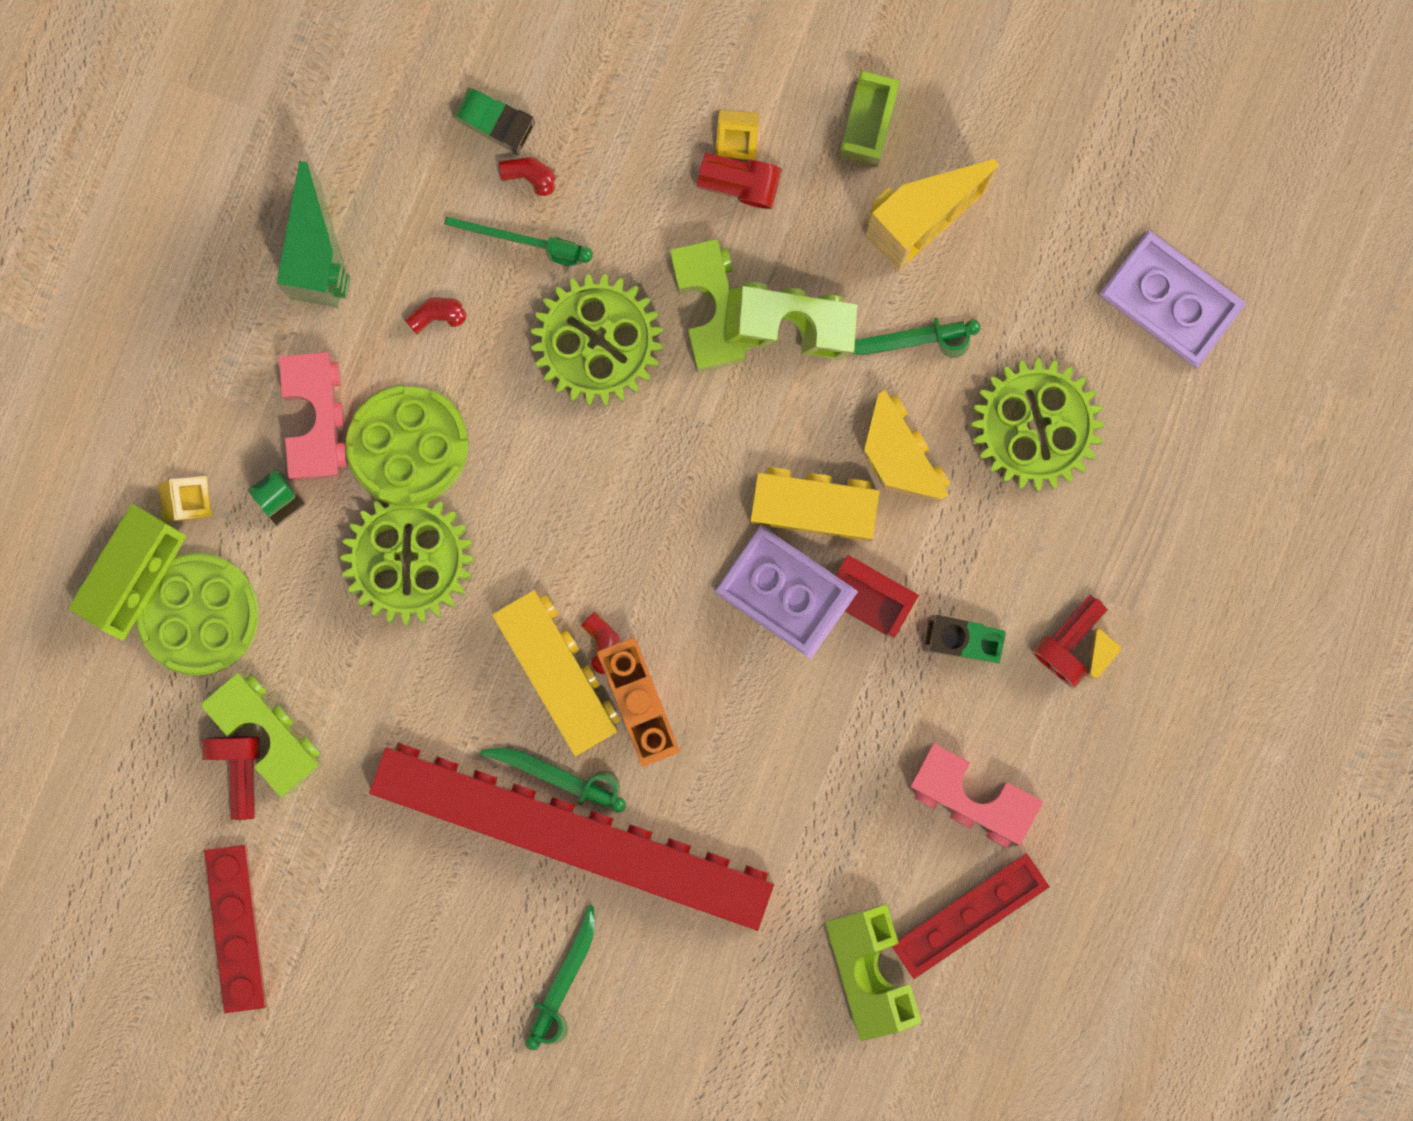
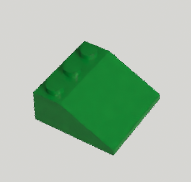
[277,161,350,308]

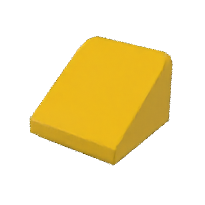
[715,110,759,161]
[158,476,212,523]
[1086,628,1121,679]

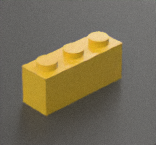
[750,467,880,542]

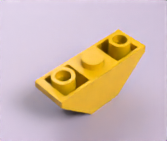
[863,390,951,502]

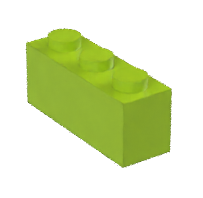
[68,503,187,641]

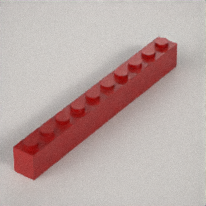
[369,742,775,931]

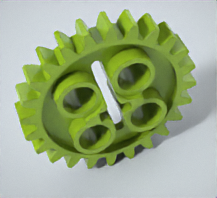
[531,274,663,406]
[971,358,1105,492]
[340,500,475,627]

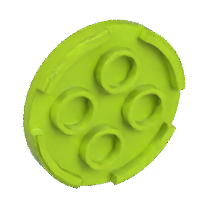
[345,385,469,506]
[136,553,259,676]

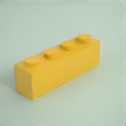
[492,590,621,757]

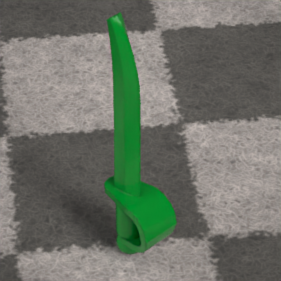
[444,216,593,266]
[852,318,981,358]
[480,748,626,813]
[525,905,595,1051]

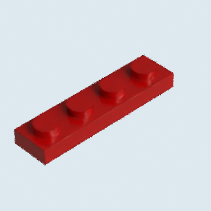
[204,844,267,1014]
[891,853,1050,979]

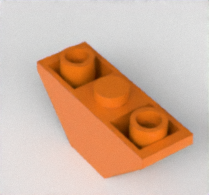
[597,637,680,767]

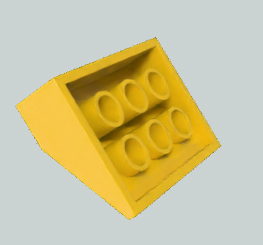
[866,159,999,272]

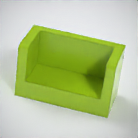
[839,71,900,167]

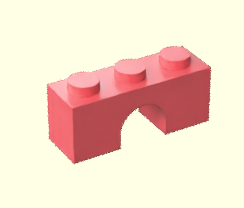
[279,352,348,482]
[909,743,1043,848]

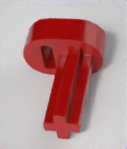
[1031,594,1108,688]
[201,736,260,820]

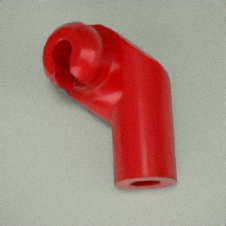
[499,157,556,196]
[404,297,467,335]
[581,612,621,674]

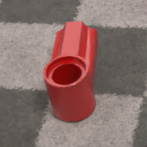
[696,153,782,209]

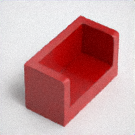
[836,555,919,639]

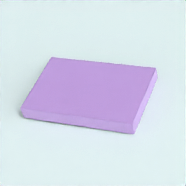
[1099,230,1246,369]
[714,525,858,659]

